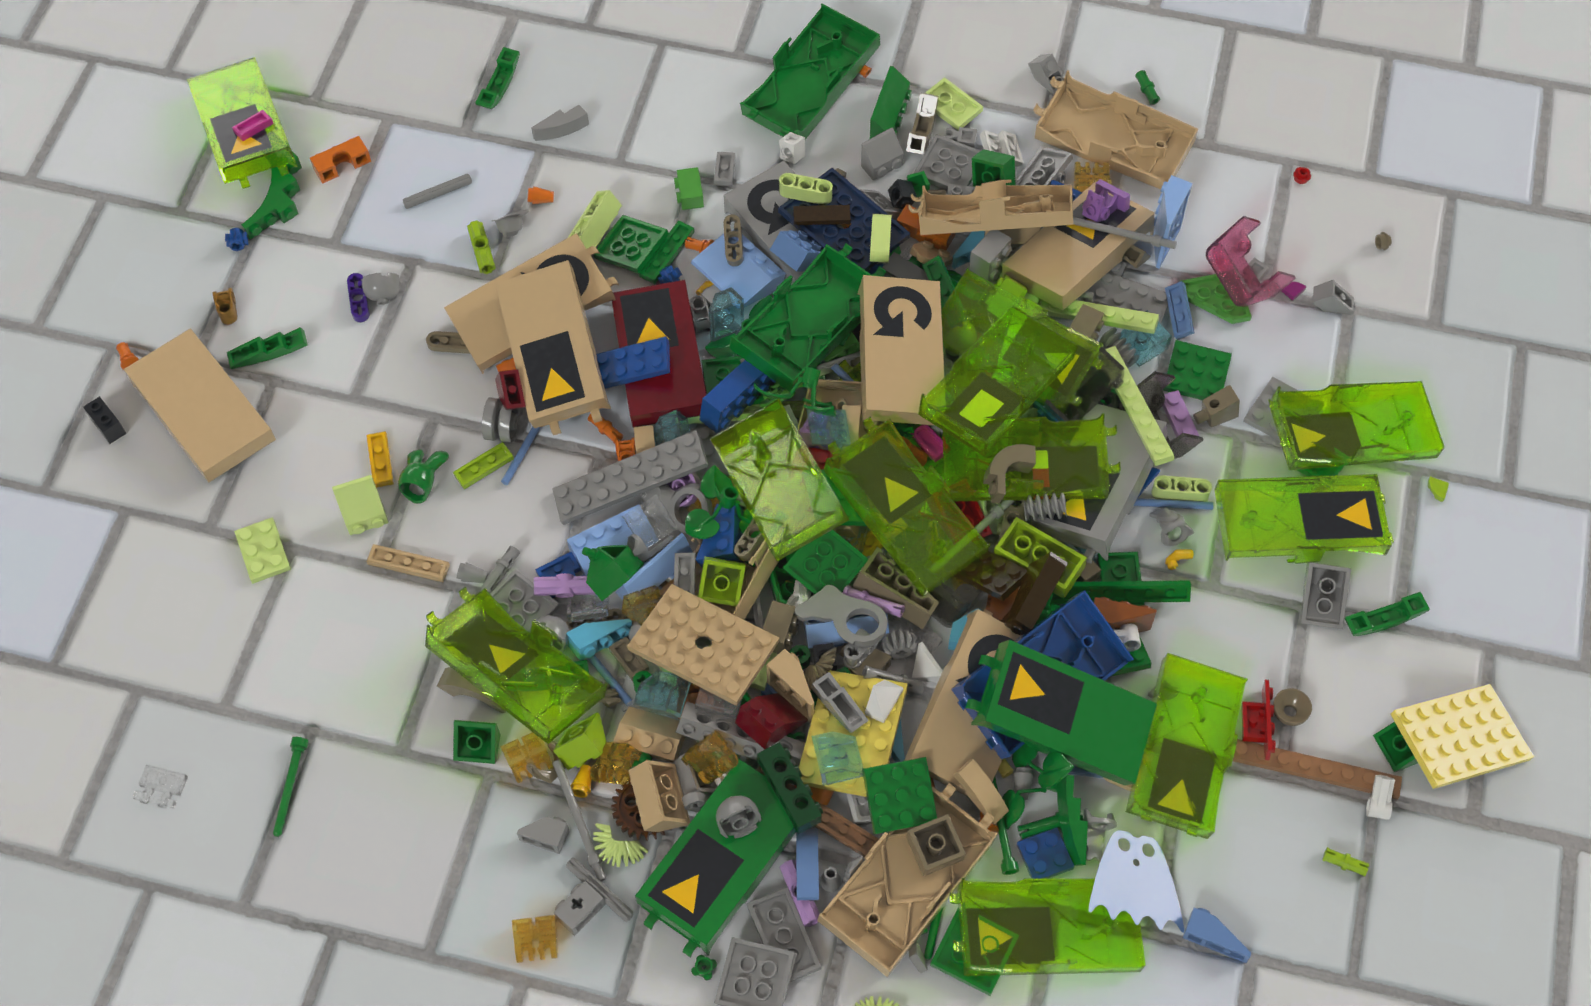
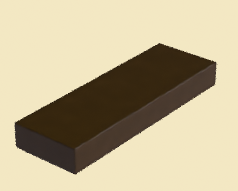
[793,205,850,225]

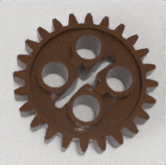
[611,777,672,841]

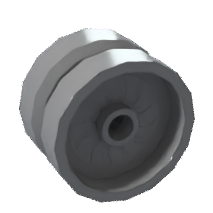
[482,397,519,443]

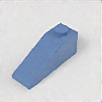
[1182,908,1251,963]

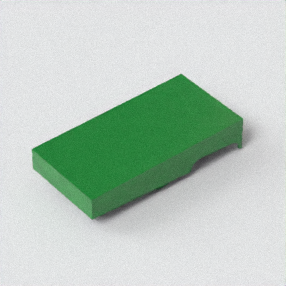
[740,3,880,140]

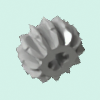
[882,629,918,660]

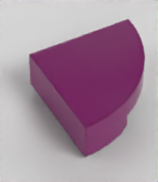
[1279,282,1306,301]

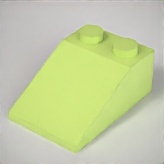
[332,475,388,535]

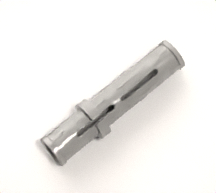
[476,546,520,600]
[862,665,924,695]

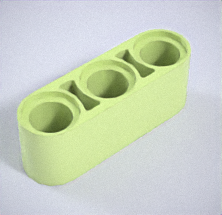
[779,173,833,205]
[870,214,892,263]
[1151,475,1212,502]

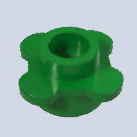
[691,955,717,980]

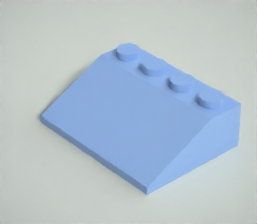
[1153,175,1193,269]
[691,229,786,309]
[567,504,658,597]

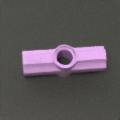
[534,573,596,598]
[779,860,820,927]

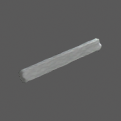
[403,174,472,209]
[566,858,634,922]

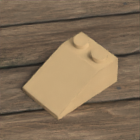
[767,649,814,723]

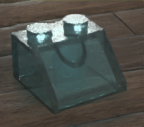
[709,287,744,342]
[1119,310,1172,367]
[654,410,690,446]
[633,671,691,718]
[811,731,863,786]

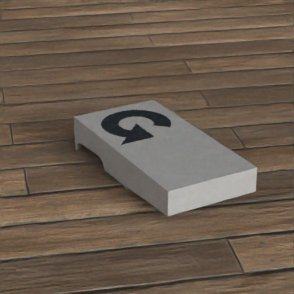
[723,160,870,285]

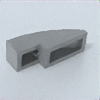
[531,105,589,141]
[811,672,869,733]

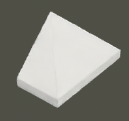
[912,642,943,683]
[865,680,904,723]

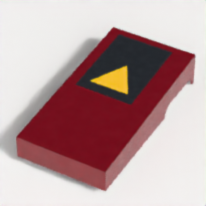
[612,280,706,428]

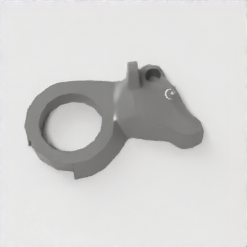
[641,483,713,533]
[795,585,888,647]

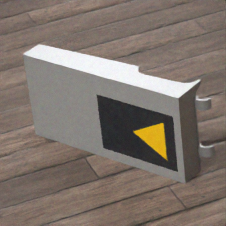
[1029,403,1168,564]

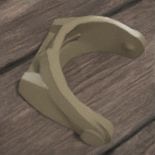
[526,741,566,783]

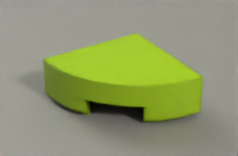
[1428,477,1449,502]

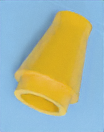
[570,764,593,798]

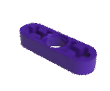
[347,273,370,323]

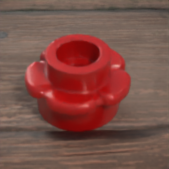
[1293,167,1311,184]

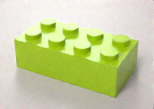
[994,517,1087,599]

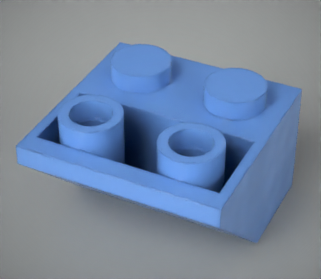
[770,230,822,272]

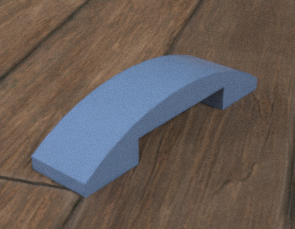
[796,828,819,900]

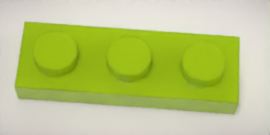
[453,442,514,490]

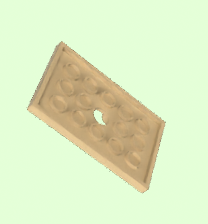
[627,584,779,706]

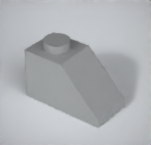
[1312,280,1354,315]
[517,817,569,854]

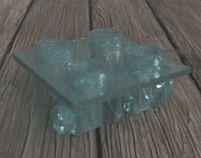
[807,409,851,451]

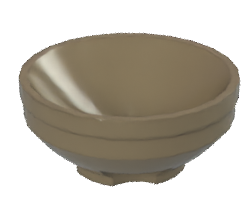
[1273,688,1312,726]

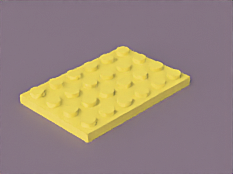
[799,670,908,797]
[1390,684,1534,789]

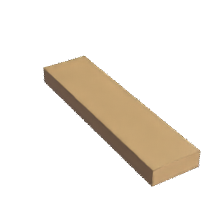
[366,544,450,582]

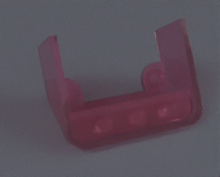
[1206,216,1296,307]

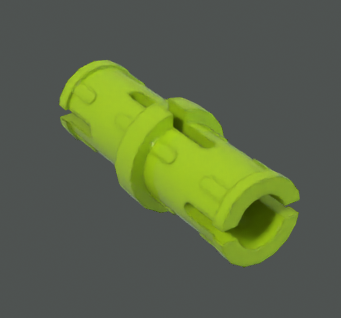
[1322,847,1369,877]

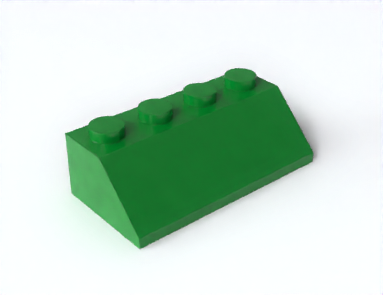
[870,66,912,139]

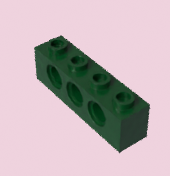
[757,742,823,834]

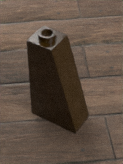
[1004,552,1068,636]

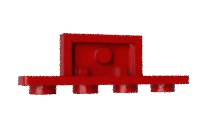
[1241,679,1276,760]

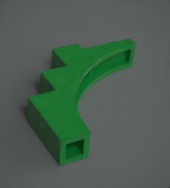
[241,132,302,240]

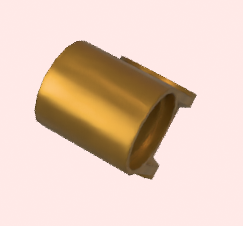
[212,288,237,325]

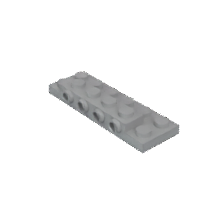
[1015,147,1073,185]

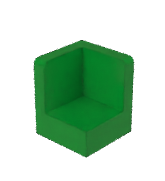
[906,171,930,198]

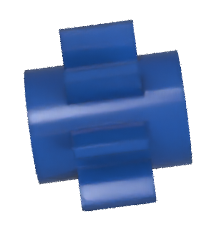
[225,228,248,251]
[658,265,682,284]

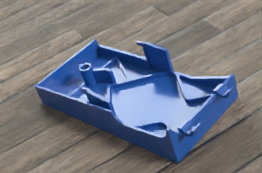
[951,590,1134,759]

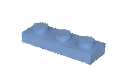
[1165,281,1195,340]

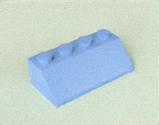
[616,533,693,610]
[803,613,889,649]

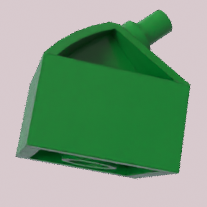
[972,149,1016,187]
[582,545,644,601]

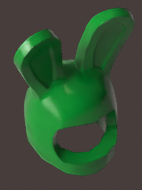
[398,449,449,504]

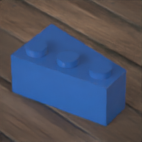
[696,504,744,567]

